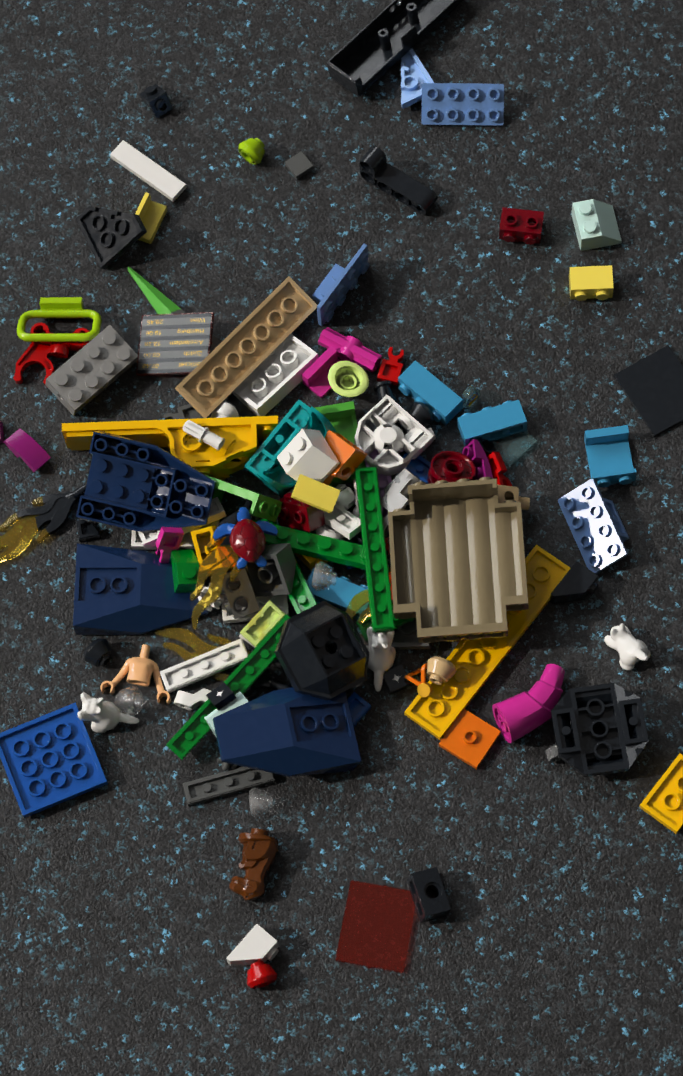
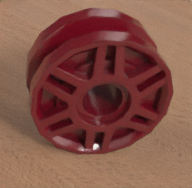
[427,451,476,484]

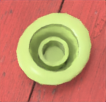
[328,361,369,397]

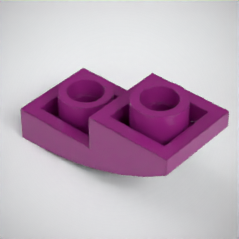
[4,428,51,472]
[462,439,493,480]

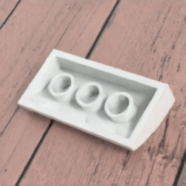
[232,334,319,416]

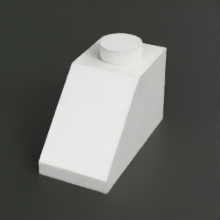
[226,924,279,966]

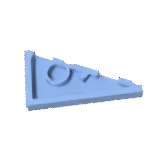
[401,49,434,109]

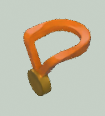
[404,663,432,697]

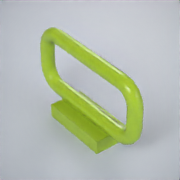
[17,297,102,342]

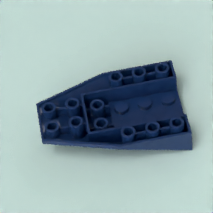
[76,431,216,531]
[73,543,210,635]
[213,687,361,777]

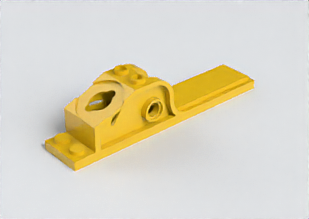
[62,416,279,480]

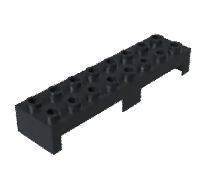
[327,0,463,97]

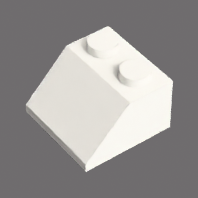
[277,428,340,483]

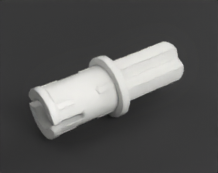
[182,420,225,451]

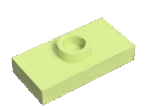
[240,600,286,648]

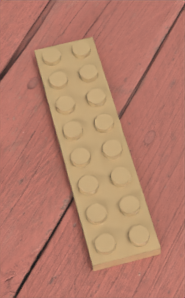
[175,276,318,418]

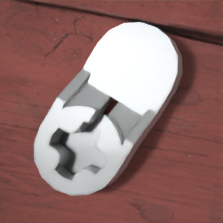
[174,688,211,711]

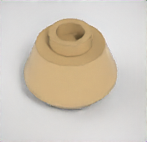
[427,656,456,685]

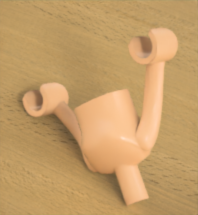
[100,644,171,705]

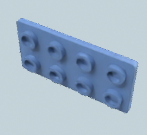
[421,83,504,126]
[312,243,369,326]
[558,479,629,574]

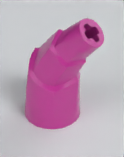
[492,664,565,743]

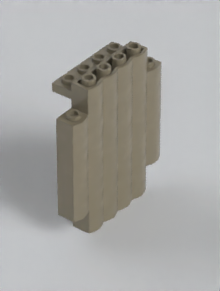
[388,477,529,643]

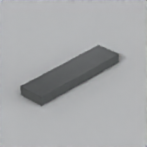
[182,767,275,806]

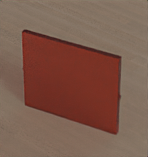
[335,880,415,973]

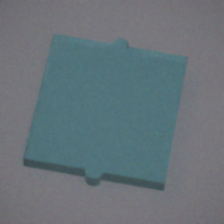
[490,430,537,467]

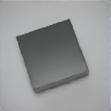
[285,151,314,180]

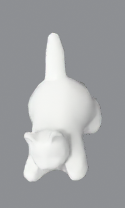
[604,623,650,670]
[366,627,396,692]
[77,692,139,733]

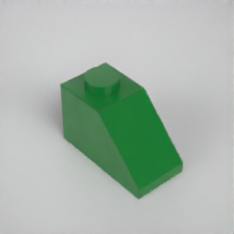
[171,549,201,593]

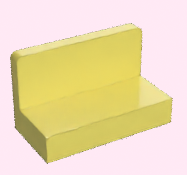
[135,192,167,244]
[291,474,341,513]

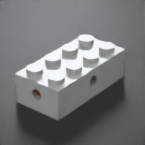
[45,325,138,416]

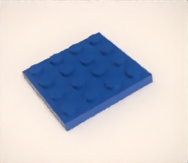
[0,703,108,818]

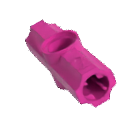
[318,327,382,373]

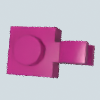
[155,527,184,563]

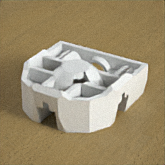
[354,395,434,476]

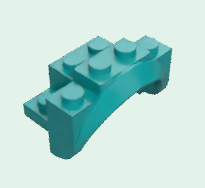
[244,399,336,498]

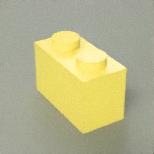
[569,265,614,301]

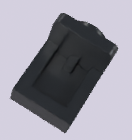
[139,84,173,118]

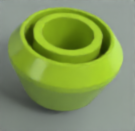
[238,138,265,164]

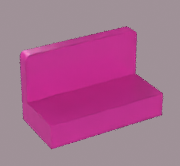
[302,346,341,398]

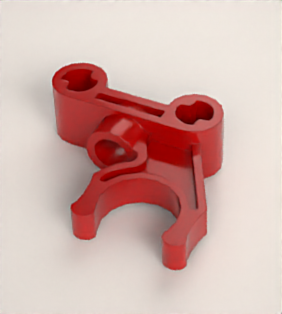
[13,322,91,388]

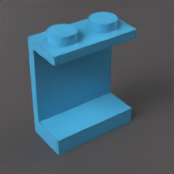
[584,425,637,488]

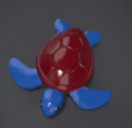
[213,507,278,570]

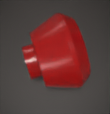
[247,961,277,989]

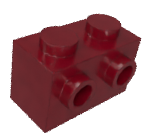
[499,207,544,244]
[278,492,325,532]

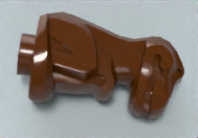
[229,828,278,901]

